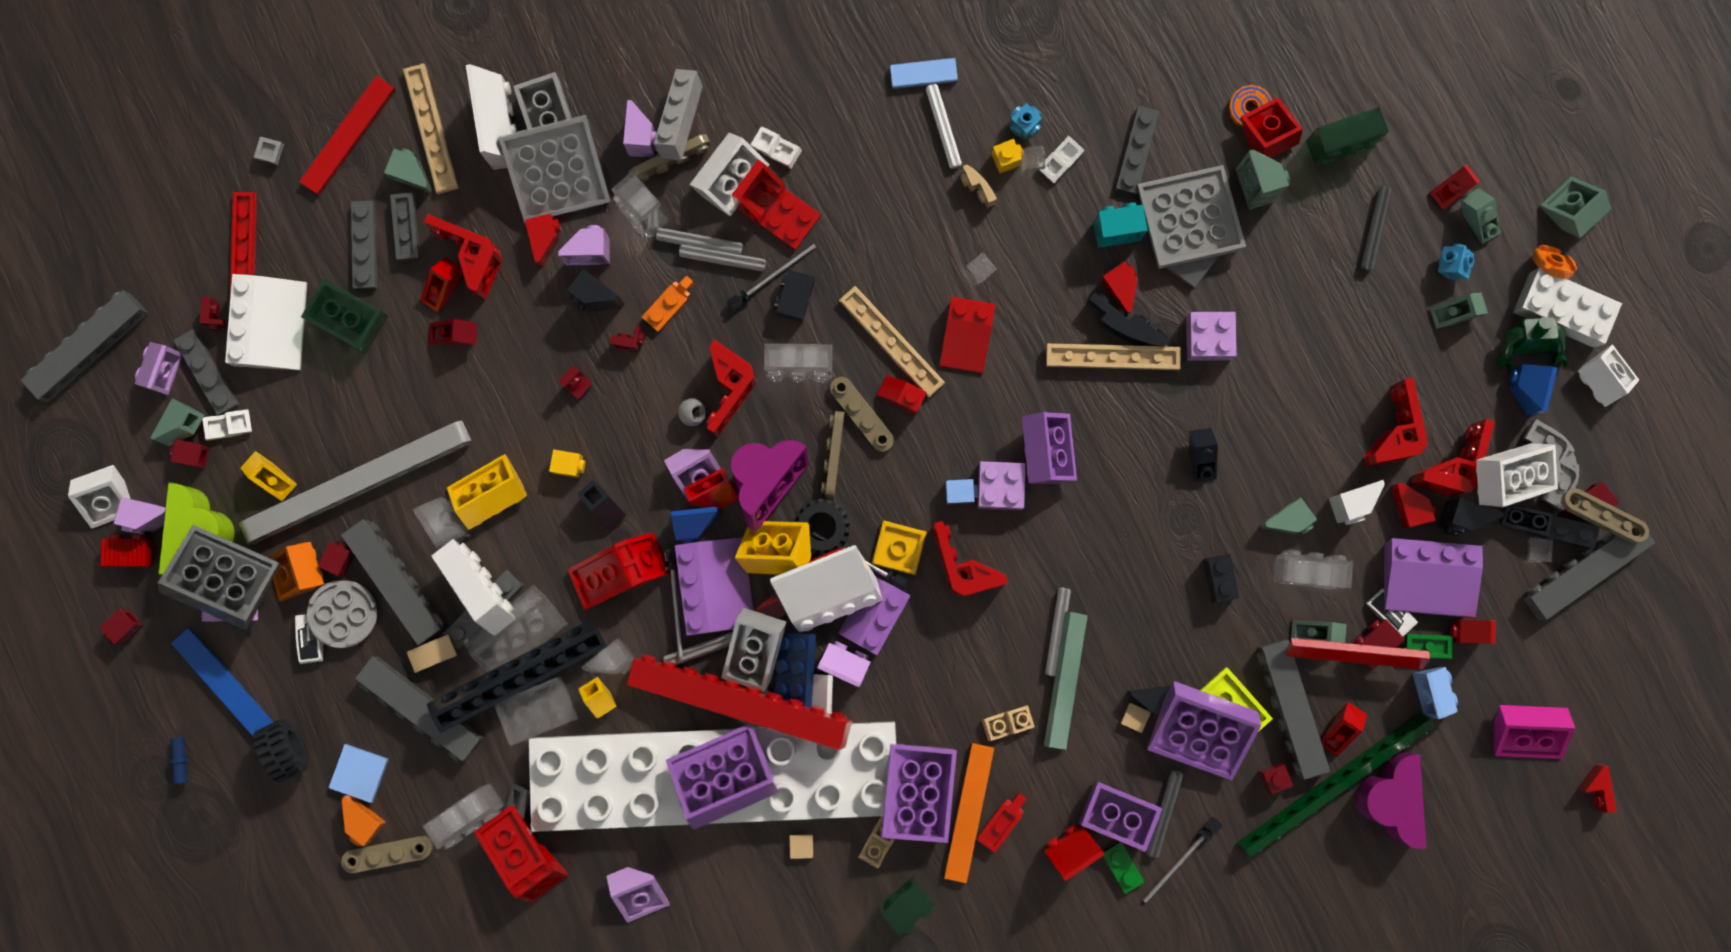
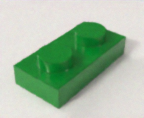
[1404,634,1453,659]
[1103,841,1145,894]

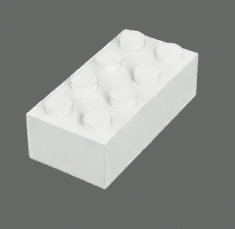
[1513,268,1622,348]
[1476,443,1558,507]
[432,539,516,636]

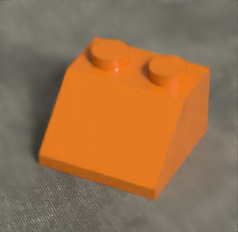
[268,542,324,601]

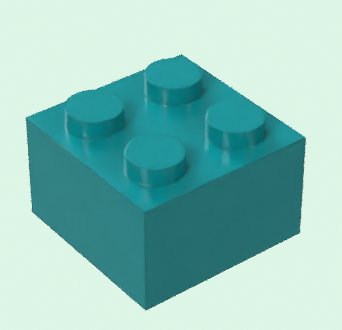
[1093,203,1148,248]

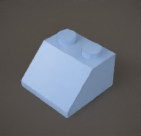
[1412,667,1458,719]

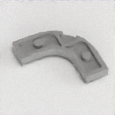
[1523,419,1579,511]

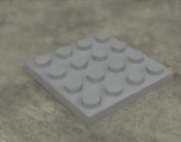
[499,115,610,223]
[1137,165,1246,269]

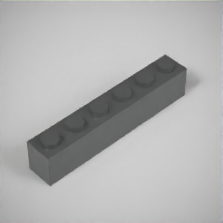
[21,290,148,403]
[341,519,445,645]
[1523,529,1656,620]
[1257,640,1330,780]
[355,657,484,762]

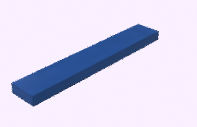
[171,628,273,736]

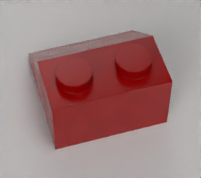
[1240,97,1303,158]

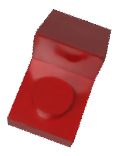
[1429,164,1480,209]
[1577,764,1617,813]

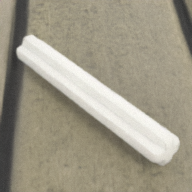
[926,84,961,168]

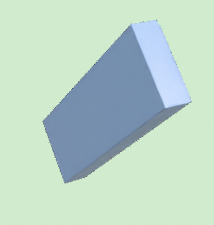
[890,58,958,89]

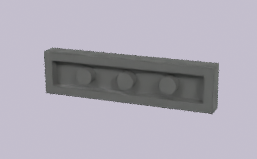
[1115,105,1159,196]
[351,201,377,290]
[174,329,239,415]
[443,570,524,650]

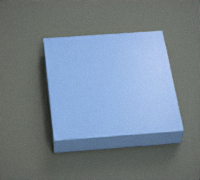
[329,744,389,803]

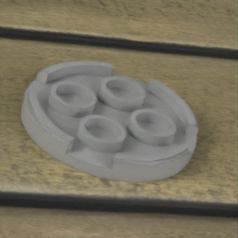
[307,581,377,648]

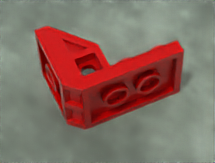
[732,159,821,251]
[424,214,503,300]
[706,339,756,438]
[1362,377,1428,467]
[1409,419,1495,497]
[932,521,1008,597]
[567,532,670,611]
[474,805,569,903]

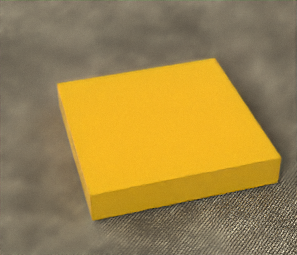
[872,521,926,575]

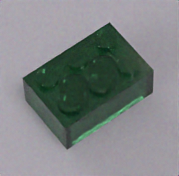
[1306,107,1389,165]
[301,279,388,354]
[880,875,935,936]

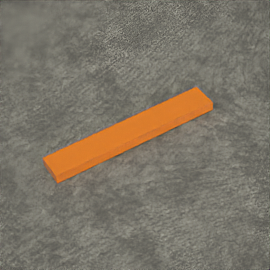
[944,743,994,883]

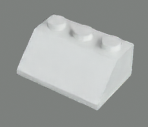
[690,133,769,217]

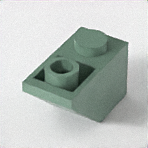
[1460,188,1501,244]
[150,399,204,447]

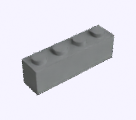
[654,69,703,160]

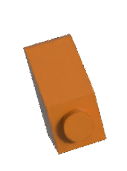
[342,795,386,846]

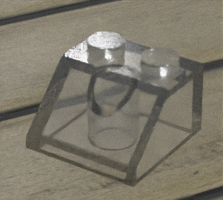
[413,497,470,549]

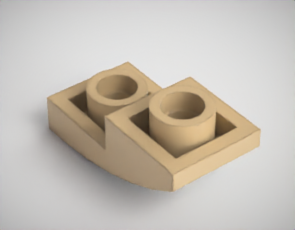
[960,165,997,208]
[407,635,457,673]
[982,705,1035,741]
[858,816,895,869]

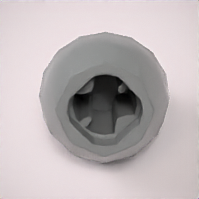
[678,398,706,427]

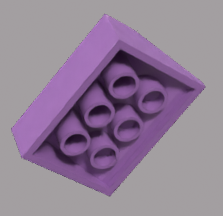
[675,537,754,636]
[1384,538,1483,618]
[1147,681,1261,780]
[666,723,780,830]
[881,744,957,843]

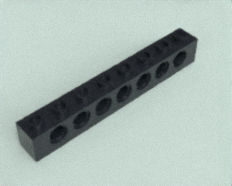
[427,619,607,733]

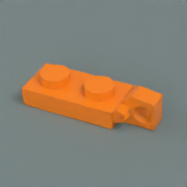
[642,276,694,333]

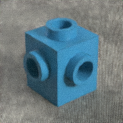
[1009,103,1042,141]
[1438,244,1474,279]

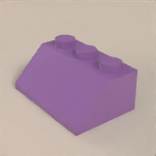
[838,577,910,655]

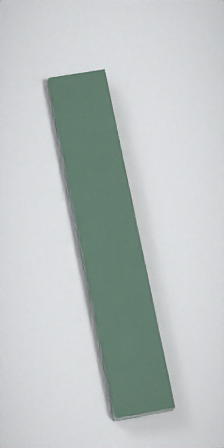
[1044,611,1088,750]

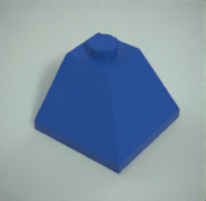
[1509,364,1557,417]
[671,507,720,544]

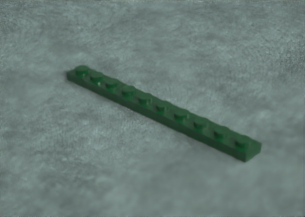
[1237,713,1435,857]

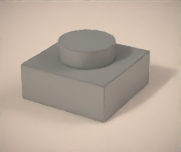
[254,137,284,165]

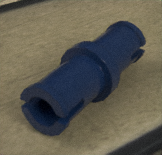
[169,737,189,785]

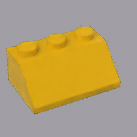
[447,454,527,530]
[735,521,811,575]

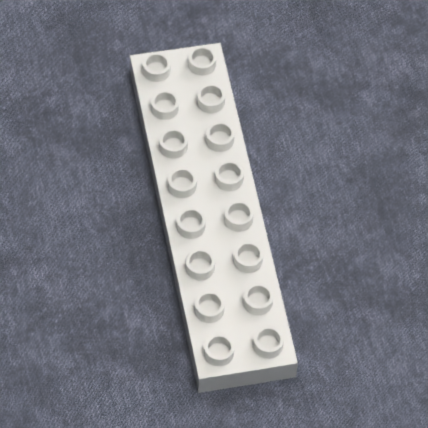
[529,721,896,832]

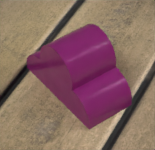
[731,440,809,532]
[1355,752,1426,849]

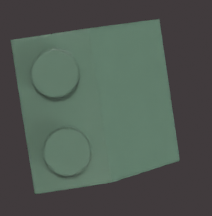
[1540,176,1611,238]

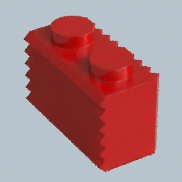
[100,535,154,567]

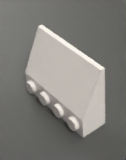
[466,64,518,170]
[225,274,307,370]
[770,545,883,633]

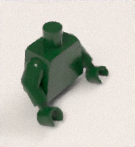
[1496,317,1568,371]

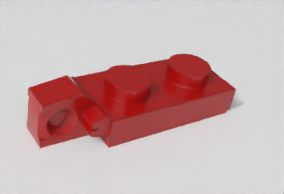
[976,792,1026,854]

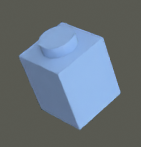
[945,479,978,505]

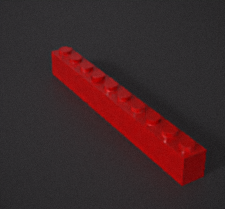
[627,654,852,750]

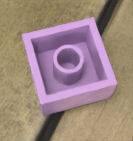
[1186,312,1237,361]
[977,461,1026,510]

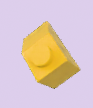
[241,451,297,501]

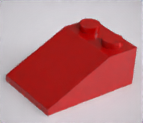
[940,297,996,373]
[1043,824,1105,881]

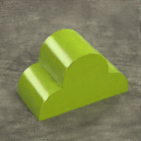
[159,483,234,575]

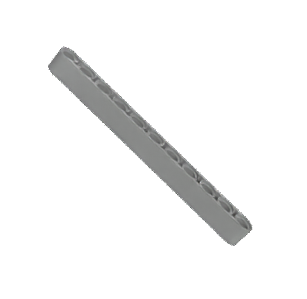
[239,421,472,545]

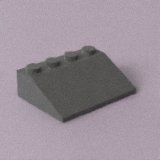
[158,525,279,630]

